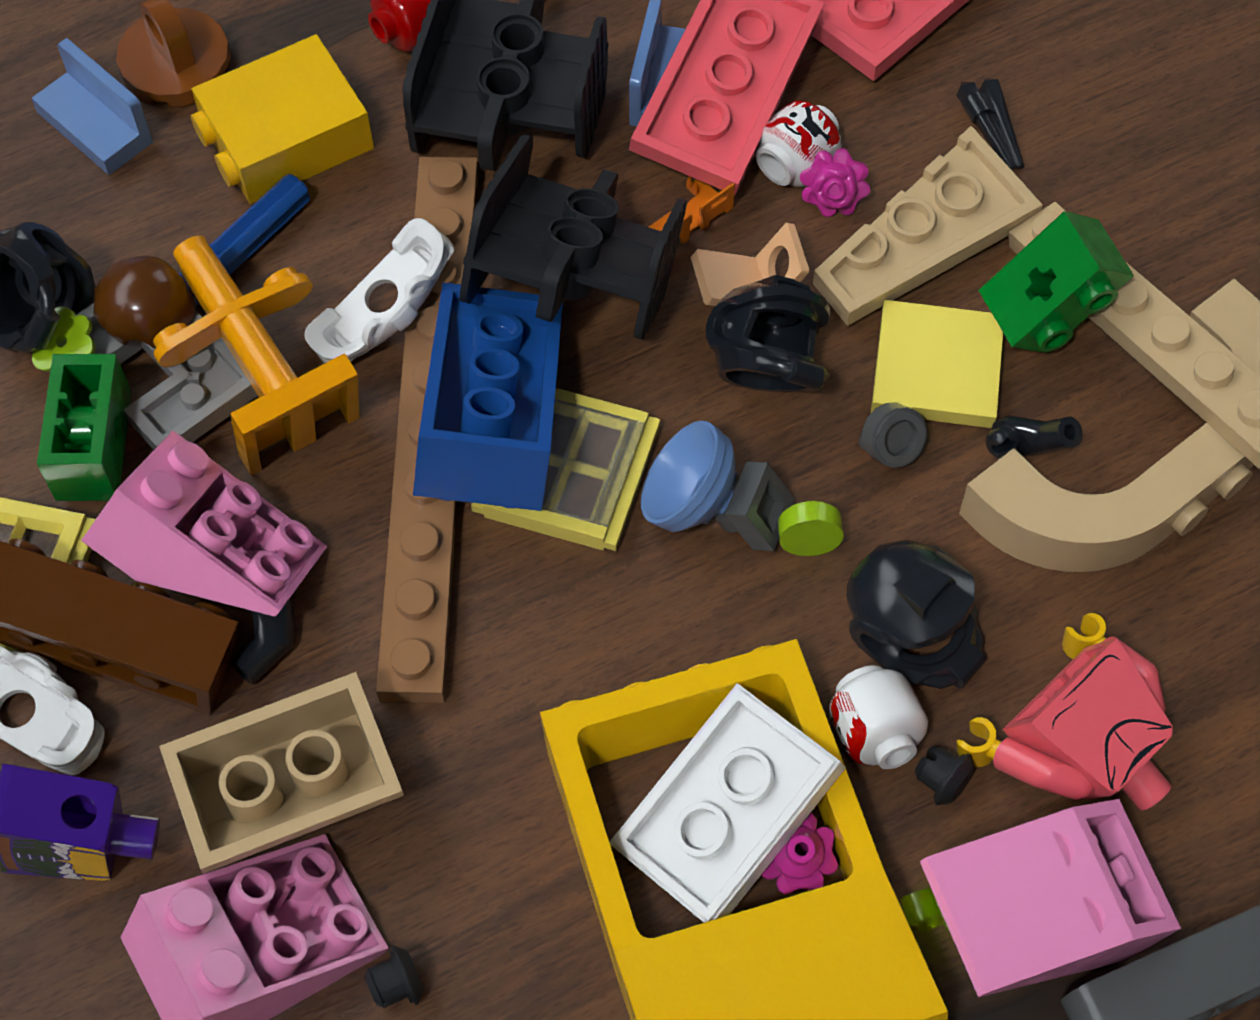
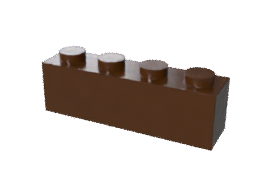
[0,539,240,715]

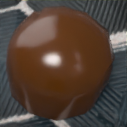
[93,255,195,349]

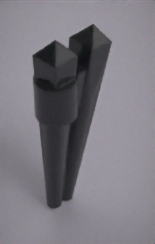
[956,78,1024,170]

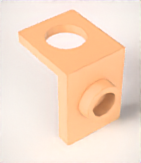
[691,223,809,306]

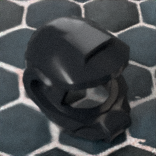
[0,222,96,353]
[706,275,830,392]
[846,540,986,689]

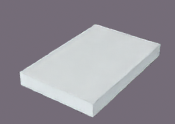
[609,683,846,923]

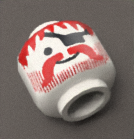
[755,100,842,188]
[829,665,928,769]

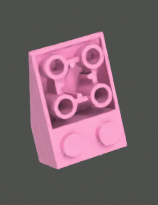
[81,431,327,617]
[920,799,1181,998]
[120,834,388,1020]

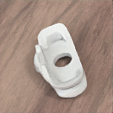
[304,218,454,364]
[0,645,105,775]

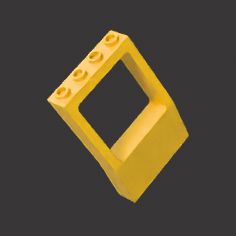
[540,639,948,1020]

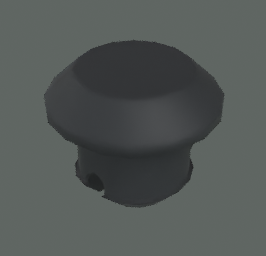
[915,745,974,806]
[364,945,424,1008]

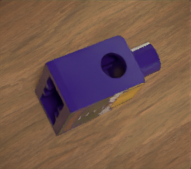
[0,764,160,881]

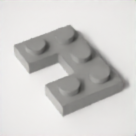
[76,303,258,450]

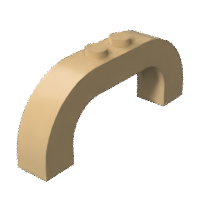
[959,279,1260,572]

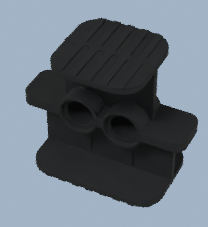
[402,0,609,171]
[459,134,688,340]

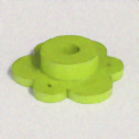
[32,306,96,372]

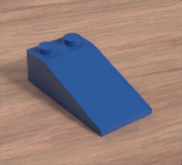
[413,282,563,511]

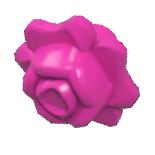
[800,148,870,217]
[761,813,838,894]

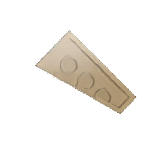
[813,126,1043,326]

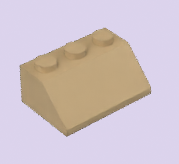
[159,672,404,874]

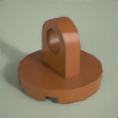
[116,0,231,107]

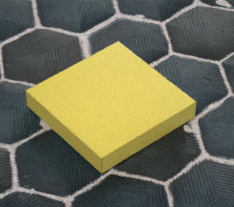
[871,300,1003,428]

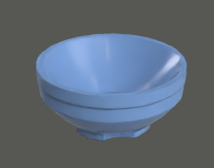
[641,421,738,532]

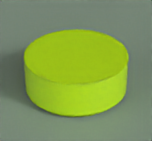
[778,501,844,556]

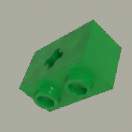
[978,211,1134,353]
[37,354,132,501]

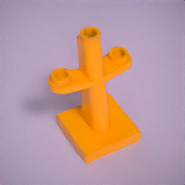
[153,235,359,476]

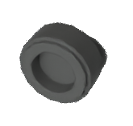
[858,402,927,468]

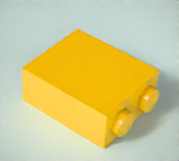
[190,34,374,204]

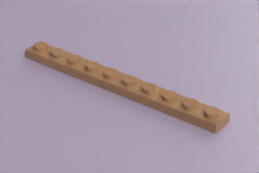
[376,157,479,703]

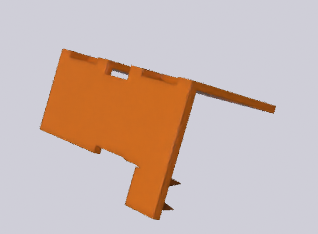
[649,176,735,244]

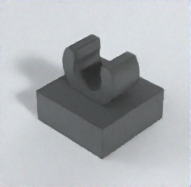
[713,462,795,551]

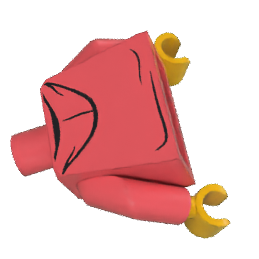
[956,613,1173,811]

